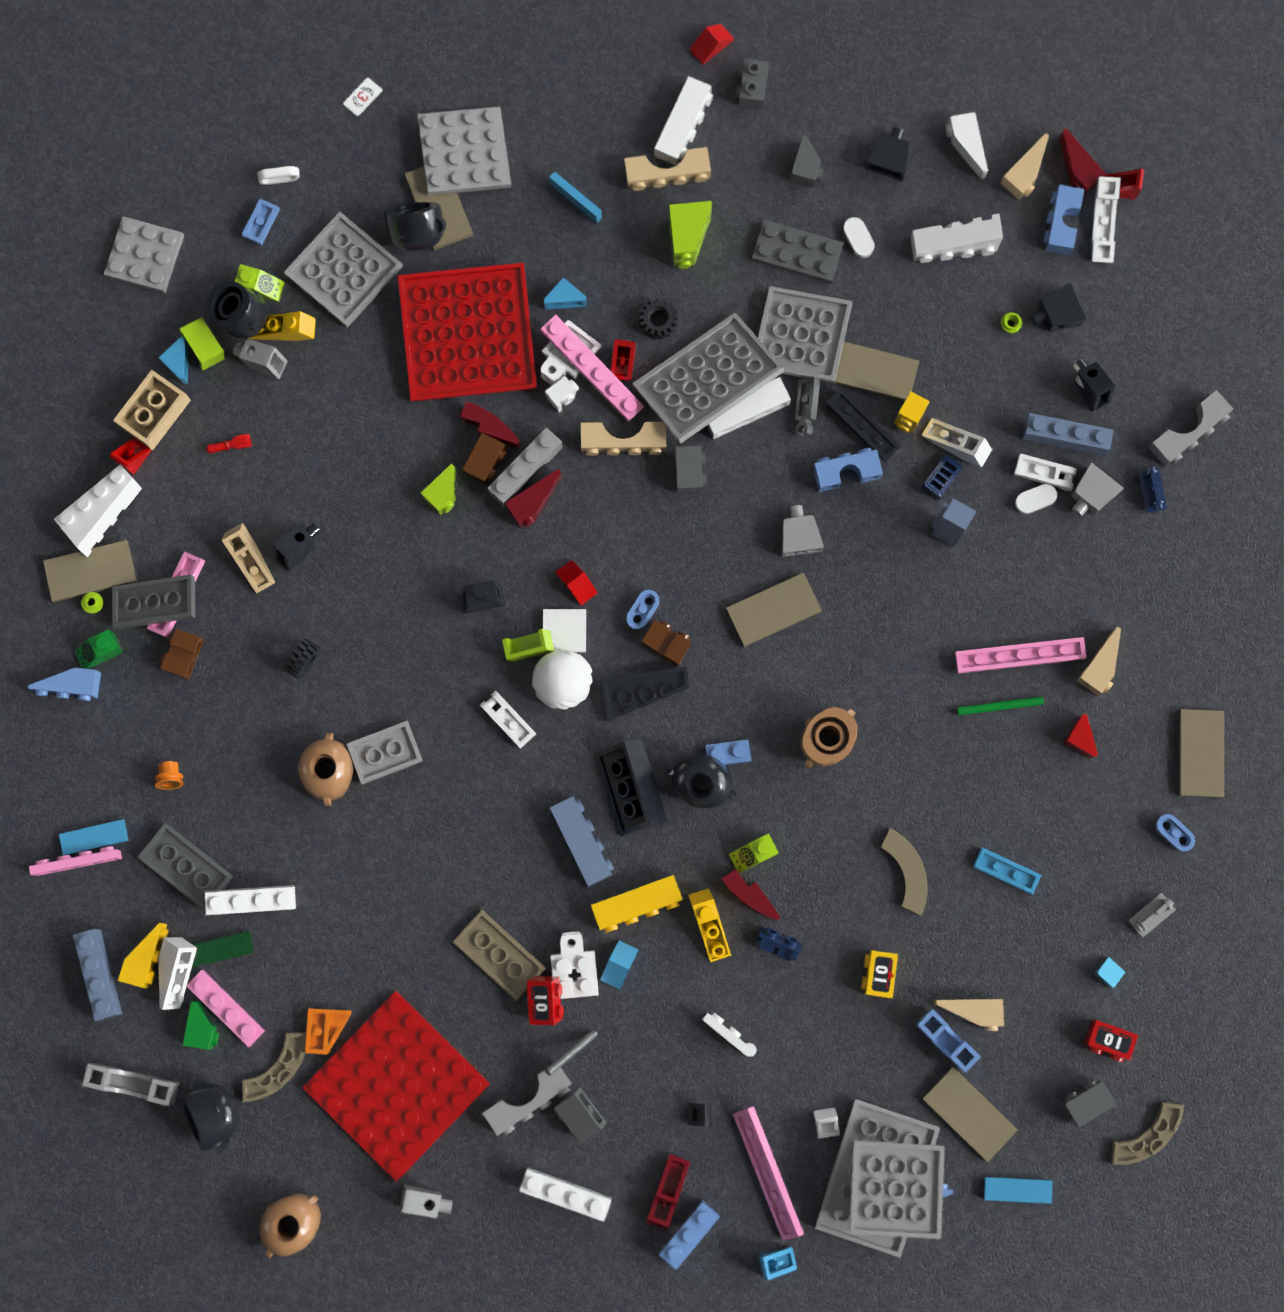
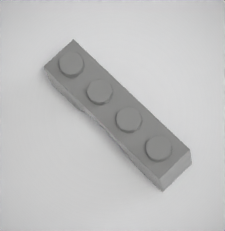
[1148,390,1233,466]
[488,427,563,508]
[82,1063,180,1106]
[483,1067,572,1136]

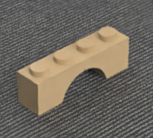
[625,147,711,191]
[581,422,666,456]

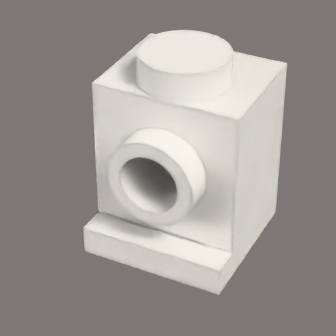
[545,376,579,412]

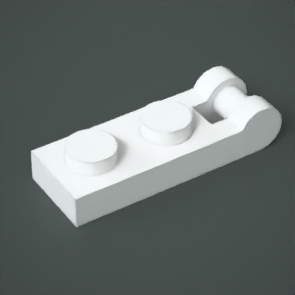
[1014,454,1077,491]
[480,690,536,749]
[702,1012,756,1057]

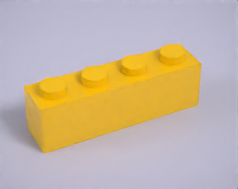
[591,875,682,933]

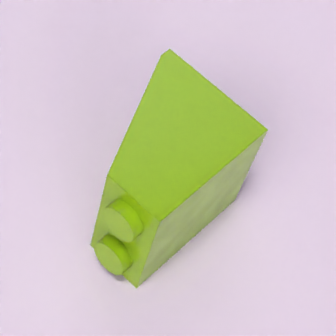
[669,201,712,269]

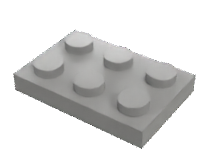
[347,721,423,785]

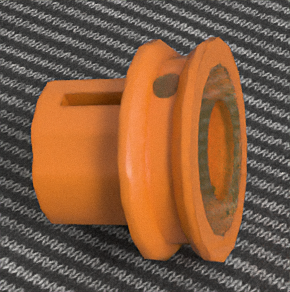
[155,761,184,790]

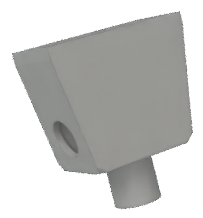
[233,339,287,379]
[1071,463,1123,517]
[782,505,824,557]
[399,1185,453,1218]

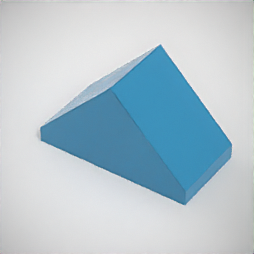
[544,278,587,310]
[159,337,189,384]
[600,941,638,990]
[758,1247,797,1280]

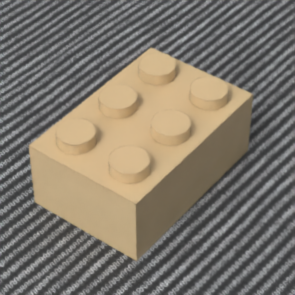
[113,370,191,450]

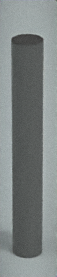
[545,1029,598,1076]

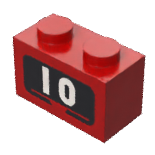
[527,976,564,1025]
[1084,1019,1138,1063]

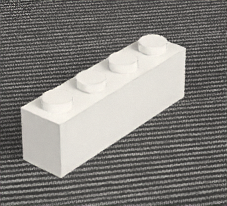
[654,76,713,166]
[707,377,791,439]
[205,885,296,915]
[520,1168,612,1222]

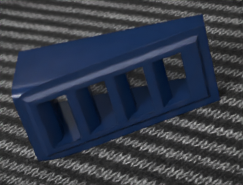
[921,454,963,500]

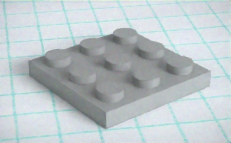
[104,216,184,293]

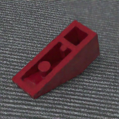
[1059,128,1106,196]
[505,469,562,528]

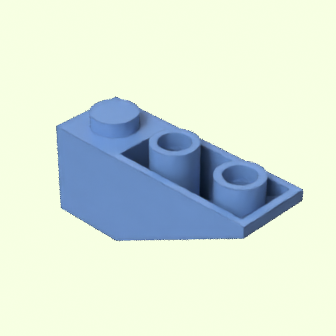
[28,668,101,701]

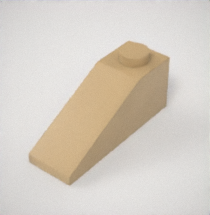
[1001,133,1049,200]
[222,523,275,593]
[1076,626,1121,696]
[934,999,1004,1031]

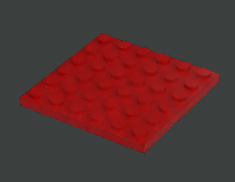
[398,263,537,402]
[303,991,491,1182]

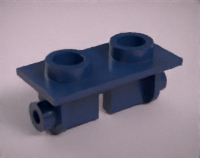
[1138,467,1167,513]
[755,927,802,962]

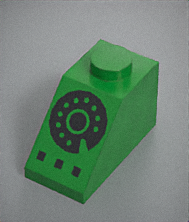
[74,629,123,669]
[183,1001,219,1050]

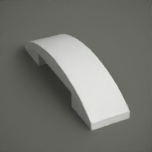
[1091,177,1120,263]

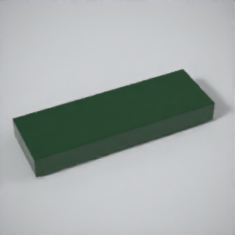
[191,931,255,968]

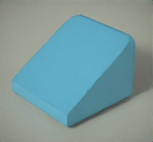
[1094,957,1125,988]

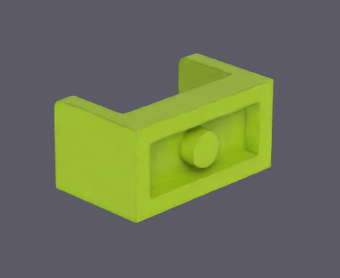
[180,317,224,371]
[502,628,555,662]

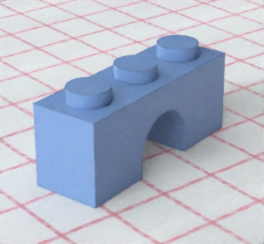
[1043,185,1084,255]
[813,448,883,492]
[914,1009,981,1073]
[659,1200,720,1270]

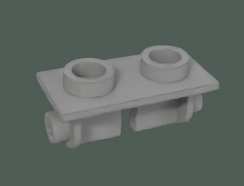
[1128,893,1176,937]

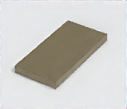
[405,166,473,250]
[835,342,919,401]
[43,540,137,603]
[726,573,822,647]
[1179,709,1224,798]
[452,909,546,1001]
[922,1067,1018,1162]

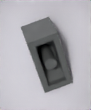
[790,135,823,188]

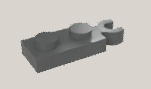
[795,377,820,436]

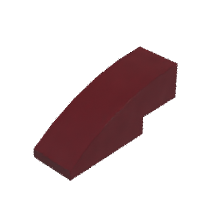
[461,401,520,449]
[721,869,781,921]
[646,1154,691,1231]

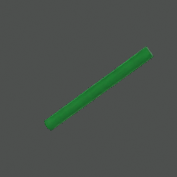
[957,696,1044,716]

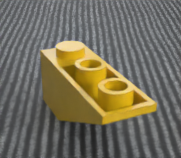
[248,311,315,341]
[688,888,731,962]
[118,923,168,988]

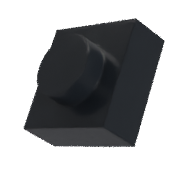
[689,1103,712,1127]

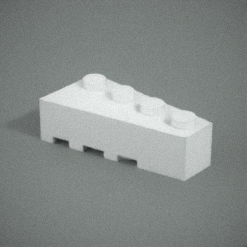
[910,214,1003,263]
[54,464,142,557]

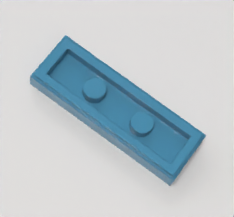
[549,172,602,223]
[59,819,129,855]
[972,847,1041,895]
[984,1177,1052,1204]

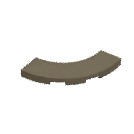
[880,828,927,916]
[242,1032,306,1102]
[1111,1102,1184,1165]

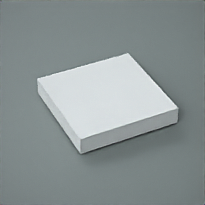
[543,609,586,653]

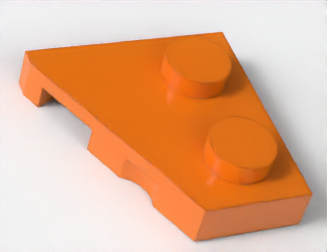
[305,1008,352,1054]

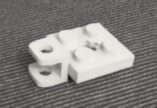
[541,320,601,386]
[551,931,599,999]

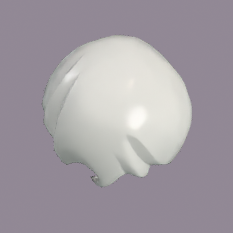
[532,650,593,710]

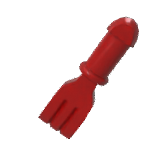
[206,434,252,454]

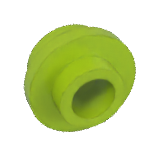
[1001,312,1022,334]
[81,592,103,614]

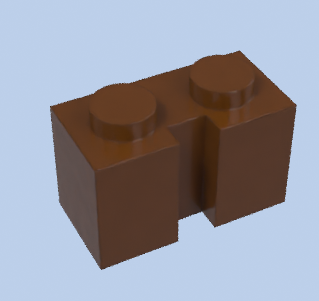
[462,433,507,486]
[641,620,692,667]
[160,629,204,680]

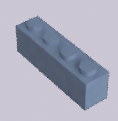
[1022,413,1114,456]
[931,498,976,548]
[550,796,614,887]
[73,929,122,1021]

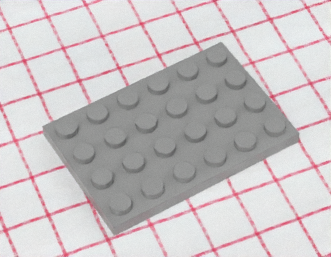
[632,313,784,444]
[815,1099,940,1258]

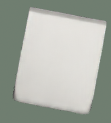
[814,1108,840,1139]

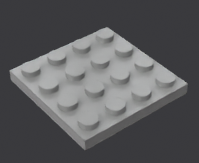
[418,107,511,195]
[284,212,403,328]
[758,286,852,383]
[849,1140,944,1239]

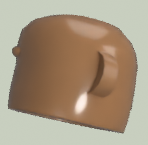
[800,707,858,769]
[298,733,353,806]
[260,1193,321,1259]

